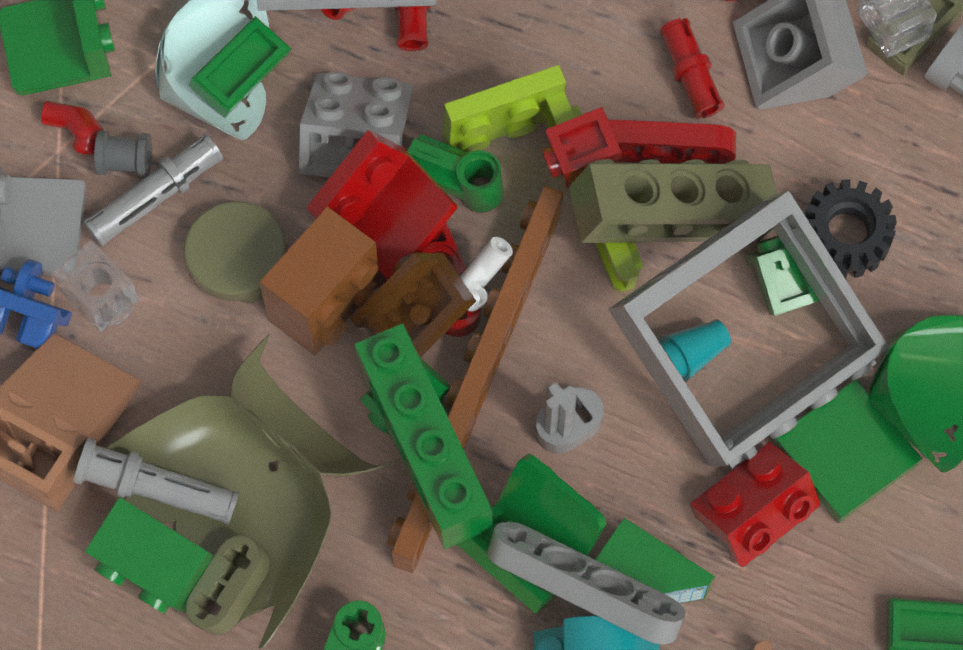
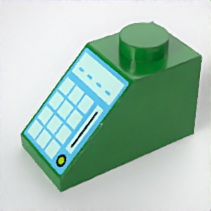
[595,518,715,603]

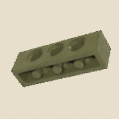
[569,159,777,243]

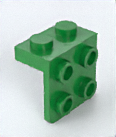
[0,0,115,96]
[457,454,606,614]

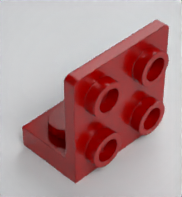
[306,130,457,280]

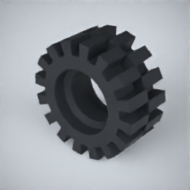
[805,179,897,279]

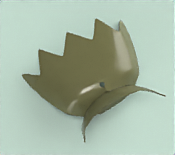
[74,334,402,649]

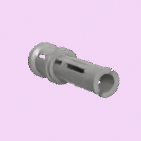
[73,437,239,525]

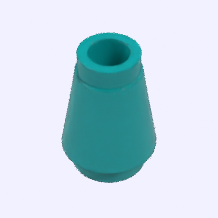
[659,319,731,382]

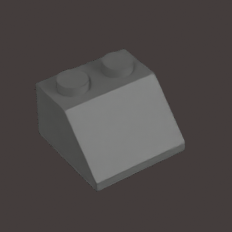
[733,0,868,109]

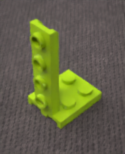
[442,65,643,292]

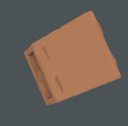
[0,333,142,512]

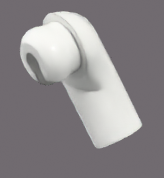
[460,237,513,311]

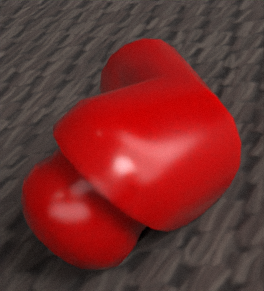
[41,101,104,155]

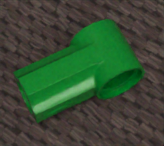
[407,134,504,213]

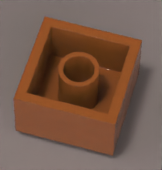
[259,206,380,356]

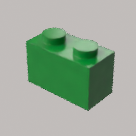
[85,497,214,614]

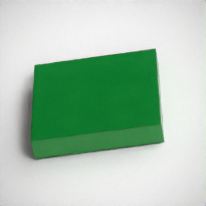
[773,380,922,523]

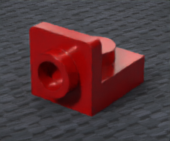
[542,107,623,189]

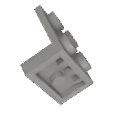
[299,71,414,178]
[0,165,87,276]

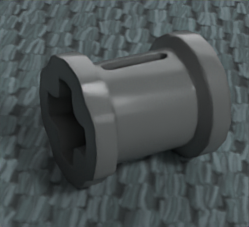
[94,131,152,178]

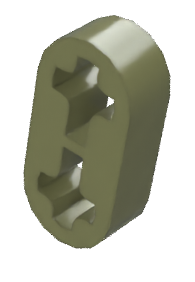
[186,536,270,635]

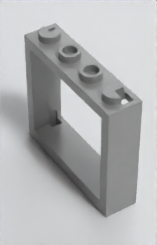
[608,191,889,468]

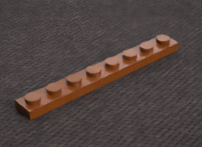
[387,186,563,574]

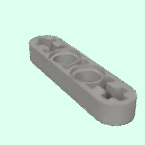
[487,522,686,644]

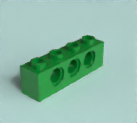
[354,323,493,550]

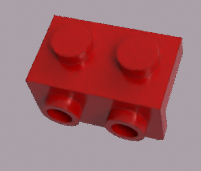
[690,442,820,567]

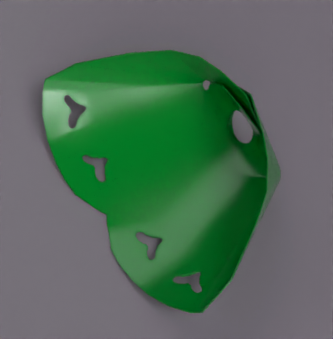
[869,315,963,473]

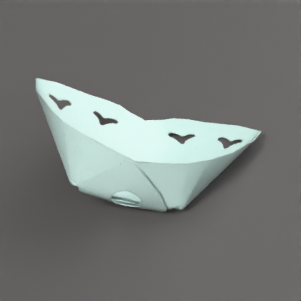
[155,0,269,140]

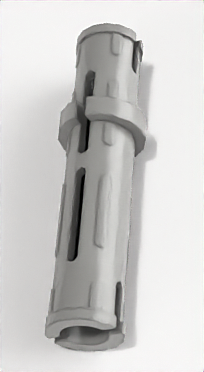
[83,134,224,247]

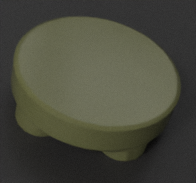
[184,201,287,303]

